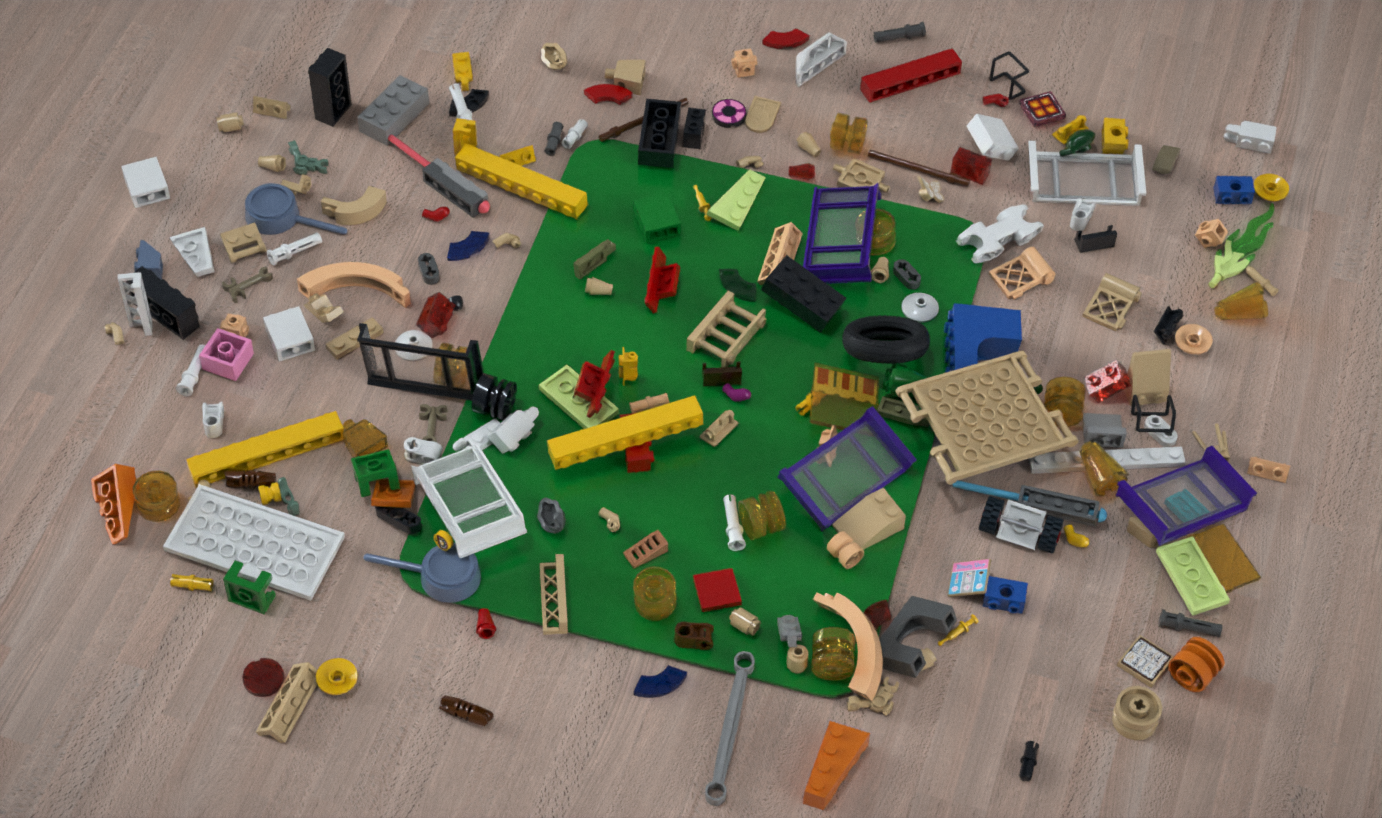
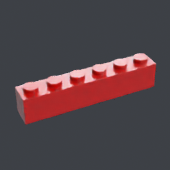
[860,48,962,103]

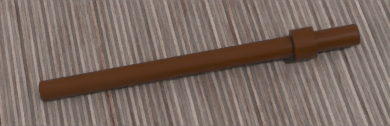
[599,98,689,142]
[868,150,970,187]

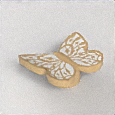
[917,175,944,203]

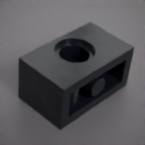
[683,107,706,149]

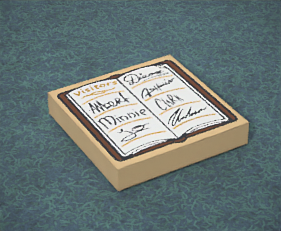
[1117,635,1174,688]

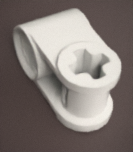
[1070,197,1096,231]
[202,402,224,438]
[404,437,443,465]

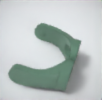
[278,477,300,516]

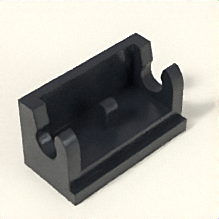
[1074,225,1117,253]

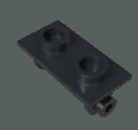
[1154,306,1184,345]

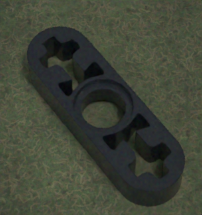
[375,506,422,534]

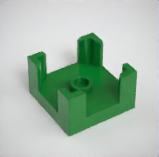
[351,449,400,497]
[223,560,276,615]

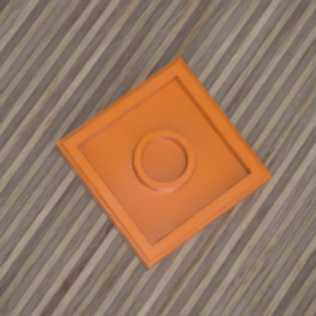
[371,479,416,508]

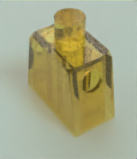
[342,419,388,458]

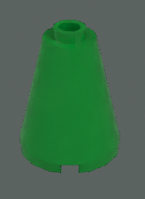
[882,363,928,398]

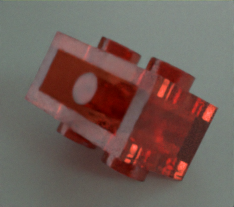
[951,147,992,185]
[416,292,455,338]
[1084,360,1131,403]

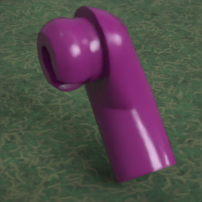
[722,384,751,402]

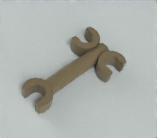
[222,267,273,303]
[419,404,448,442]

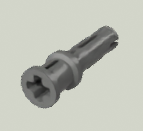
[873,22,926,43]
[1158,609,1222,637]

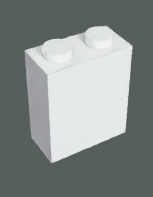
[967,113,1019,161]
[121,157,170,208]
[263,306,315,362]

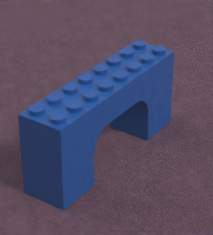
[944,303,1022,373]

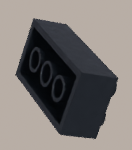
[308,48,352,127]
[638,98,681,168]
[761,255,847,333]
[126,266,200,340]

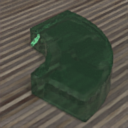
[719,269,756,302]

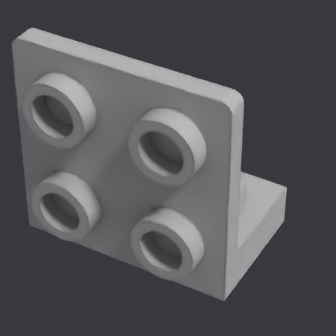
[1082,413,1127,448]

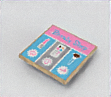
[947,559,991,597]

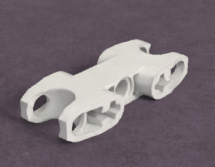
[956,204,1044,263]

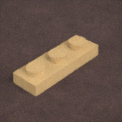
[326,317,384,360]

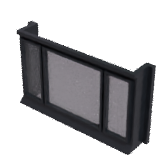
[357,323,484,401]

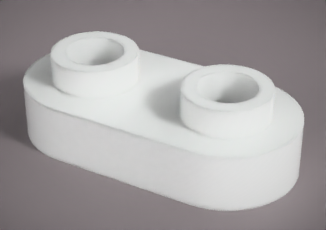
[1144,415,1178,447]

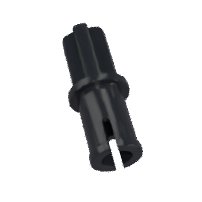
[1019,741,1039,781]

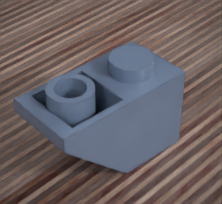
[134,240,163,280]

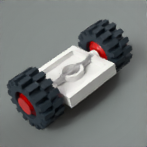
[979,496,1064,554]

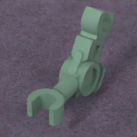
[288,140,329,175]

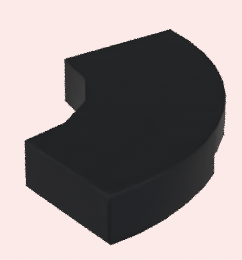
[449,89,489,117]

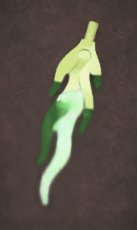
[1208,203,1274,288]

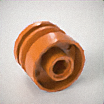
[1168,637,1225,692]

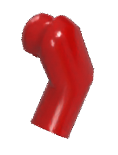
[983,93,1009,107]
[422,206,450,222]

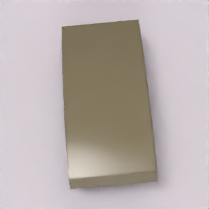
[1153,145,1181,174]

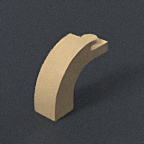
[321,186,387,225]

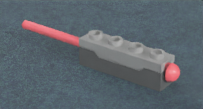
[388,134,490,218]

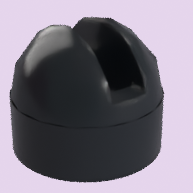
[448,295,463,311]

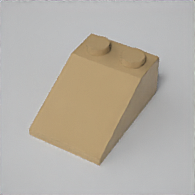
[1124,349,1171,406]
[832,488,906,550]

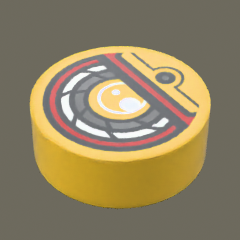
[434,530,454,551]

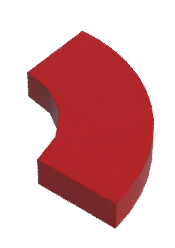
[762,28,810,49]
[584,84,633,105]

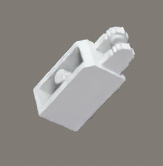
[1223,121,1277,154]
[487,406,539,454]

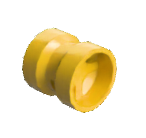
[258,482,282,505]

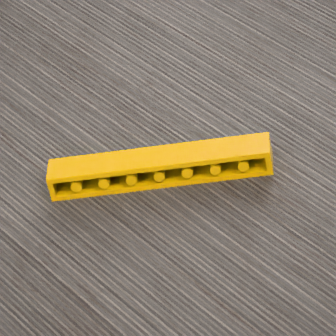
[455,144,588,219]
[547,396,703,470]
[186,411,345,488]

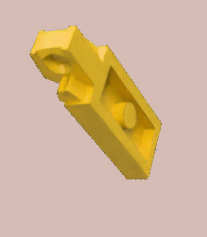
[452,52,473,91]

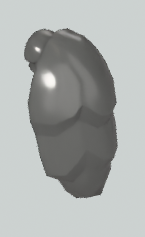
[537,498,566,534]

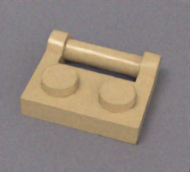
[220,223,267,263]

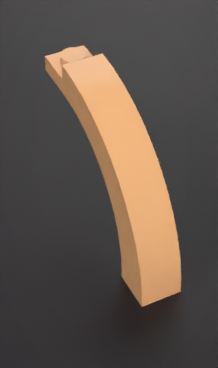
[297,262,411,308]
[813,593,883,701]

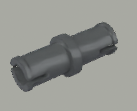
[544,122,564,156]

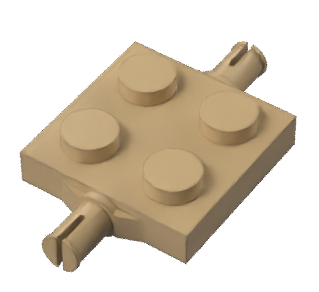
[833,158,890,193]

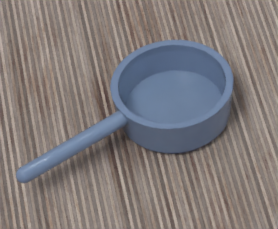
[245,183,348,235]
[363,543,481,603]

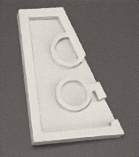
[170,227,215,277]

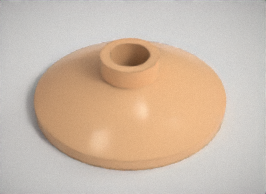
[1175,324,1213,354]

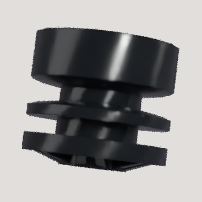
[472,373,517,421]

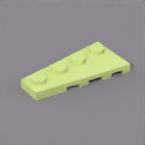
[706,170,766,231]

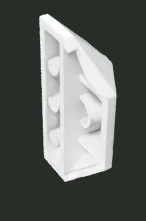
[796,32,847,87]

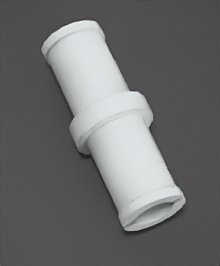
[561,119,588,149]

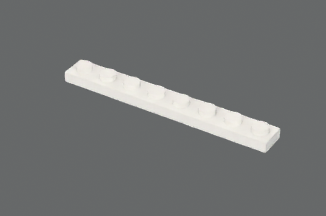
[1029,447,1185,474]

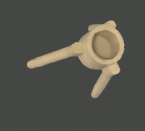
[1192,423,1230,462]

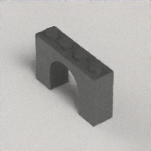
[879,596,957,678]

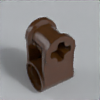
[674,622,714,650]

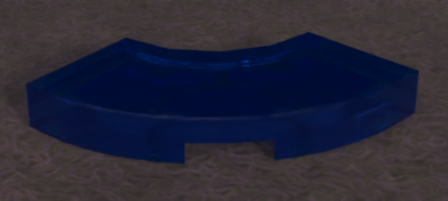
[447,231,490,261]
[633,665,687,698]

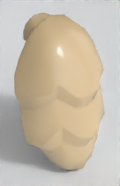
[541,43,567,70]

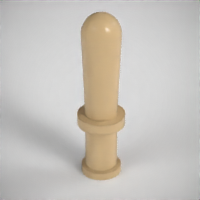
[1246,266,1278,296]

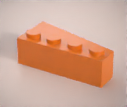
[803,721,870,810]

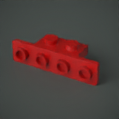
[645,247,680,313]
[574,350,615,418]

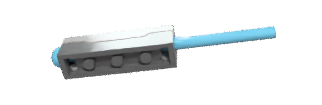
[953,480,1107,526]

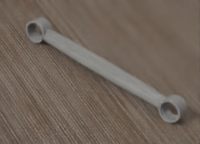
[705,651,755,806]

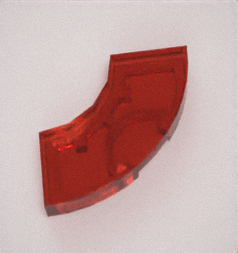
[855,599,892,643]

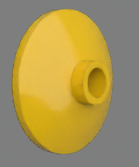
[1254,173,1289,201]
[316,658,358,695]

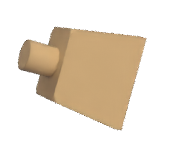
[605,60,645,95]

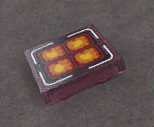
[1019,91,1066,127]

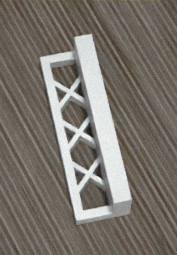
[118,272,153,336]

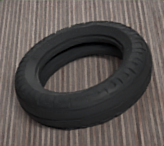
[842,315,930,364]

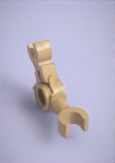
[847,677,899,716]

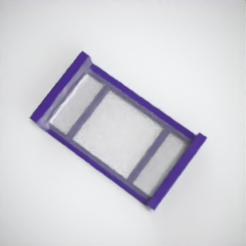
[803,183,882,284]
[777,406,917,532]
[1115,446,1257,546]

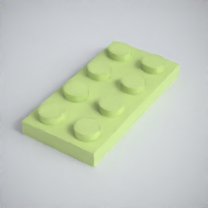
[539,365,619,429]
[1156,536,1230,616]

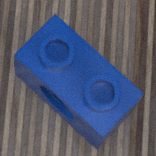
[1213,176,1255,204]
[983,576,1028,614]

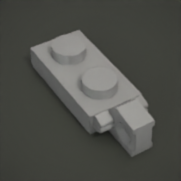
[777,615,802,647]

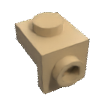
[281,174,311,195]

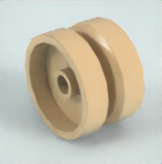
[1112,686,1163,740]

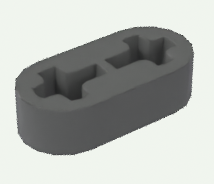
[418,253,440,285]
[893,259,921,290]

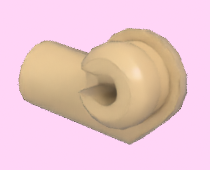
[736,156,763,168]
[105,322,124,345]

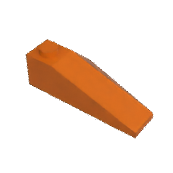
[91,464,137,544]

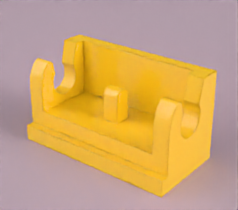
[453,118,477,155]

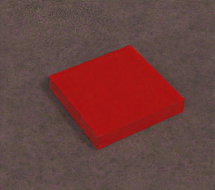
[693,568,742,612]

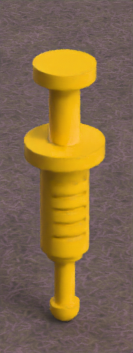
[693,185,712,221]
[938,614,979,646]

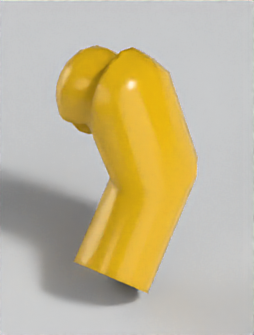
[1063,525,1089,547]

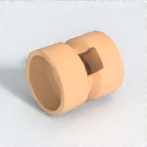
[827,531,865,569]

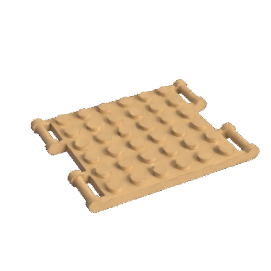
[895,350,1079,485]

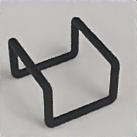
[989,51,1029,100]
[1131,395,1176,433]

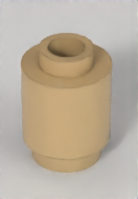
[217,112,244,132]
[729,607,761,636]
[787,645,808,673]

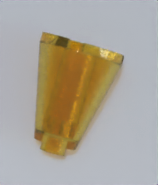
[1214,282,1268,320]
[1080,441,1129,497]

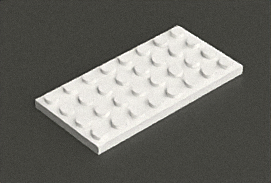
[163,484,345,601]

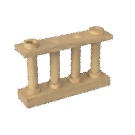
[687,291,767,367]

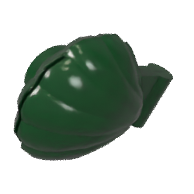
[1059,129,1096,157]

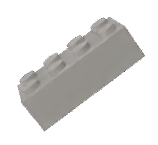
[358,75,429,146]

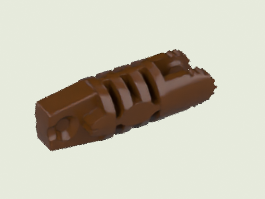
[224,470,276,488]
[439,695,494,726]

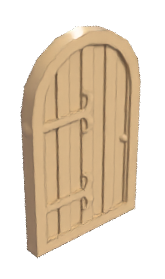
[745,96,781,133]

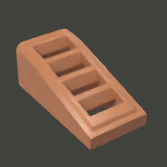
[623,530,668,569]

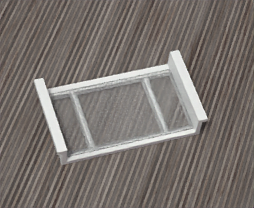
[1028,141,1146,206]
[411,443,527,558]

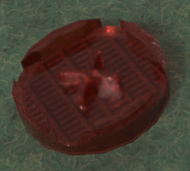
[242,658,285,697]

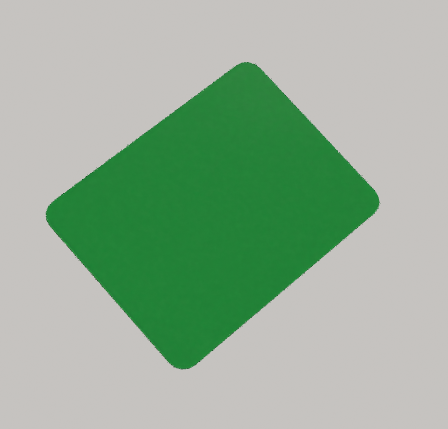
[399,139,984,698]

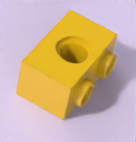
[1102,118,1129,155]

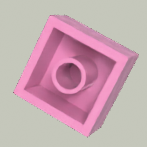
[199,328,254,381]

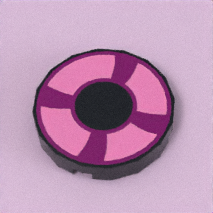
[712,99,746,128]

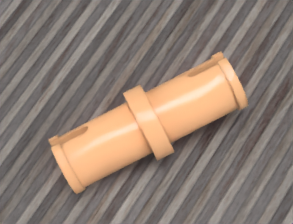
[629,393,669,413]

